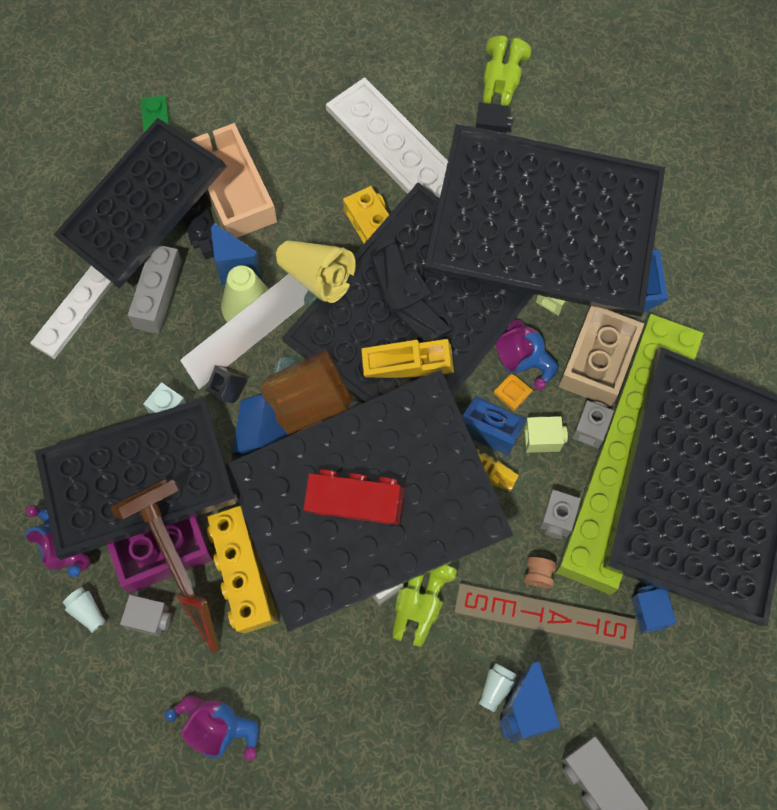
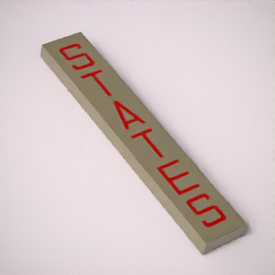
[454,584,636,650]

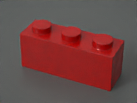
[304,470,405,525]

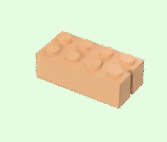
[191,123,277,238]

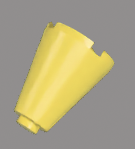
[276,240,355,303]

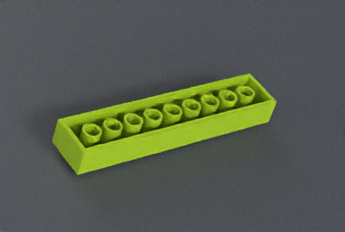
[556,314,704,595]

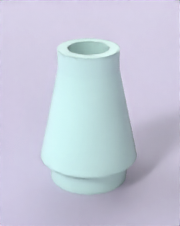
[63,587,106,633]
[479,663,517,712]

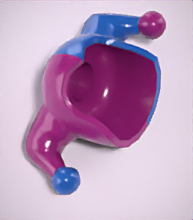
[496,319,559,390]
[25,505,90,577]
[165,695,259,761]

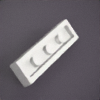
[31,266,113,359]

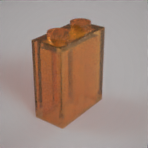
[260,350,353,435]

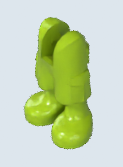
[483,36,532,106]
[392,565,457,647]

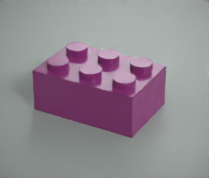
[107,516,213,594]

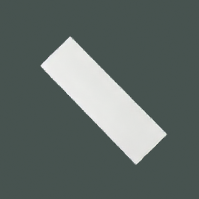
[180,274,315,389]

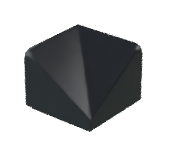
[205,365,246,403]

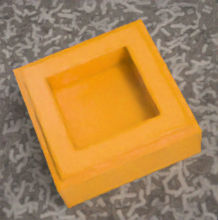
[493,374,533,411]

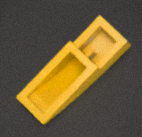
[361,339,454,378]

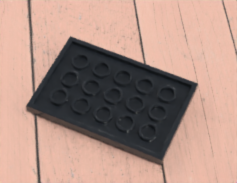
[53,118,227,289]
[35,398,236,560]

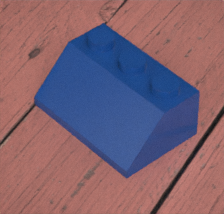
[499,662,560,744]

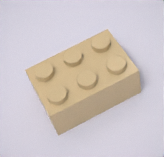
[559,306,644,407]

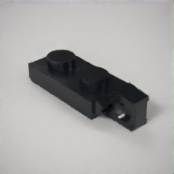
[183,195,214,259]

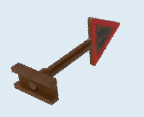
[110,479,219,654]

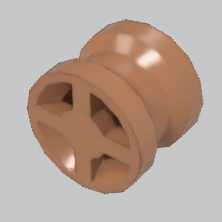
[523,557,557,589]

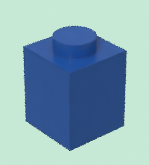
[632,586,676,634]

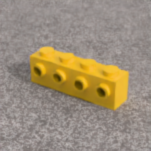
[343,186,389,243]
[207,506,279,634]

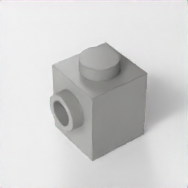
[572,401,614,449]
[540,490,581,539]

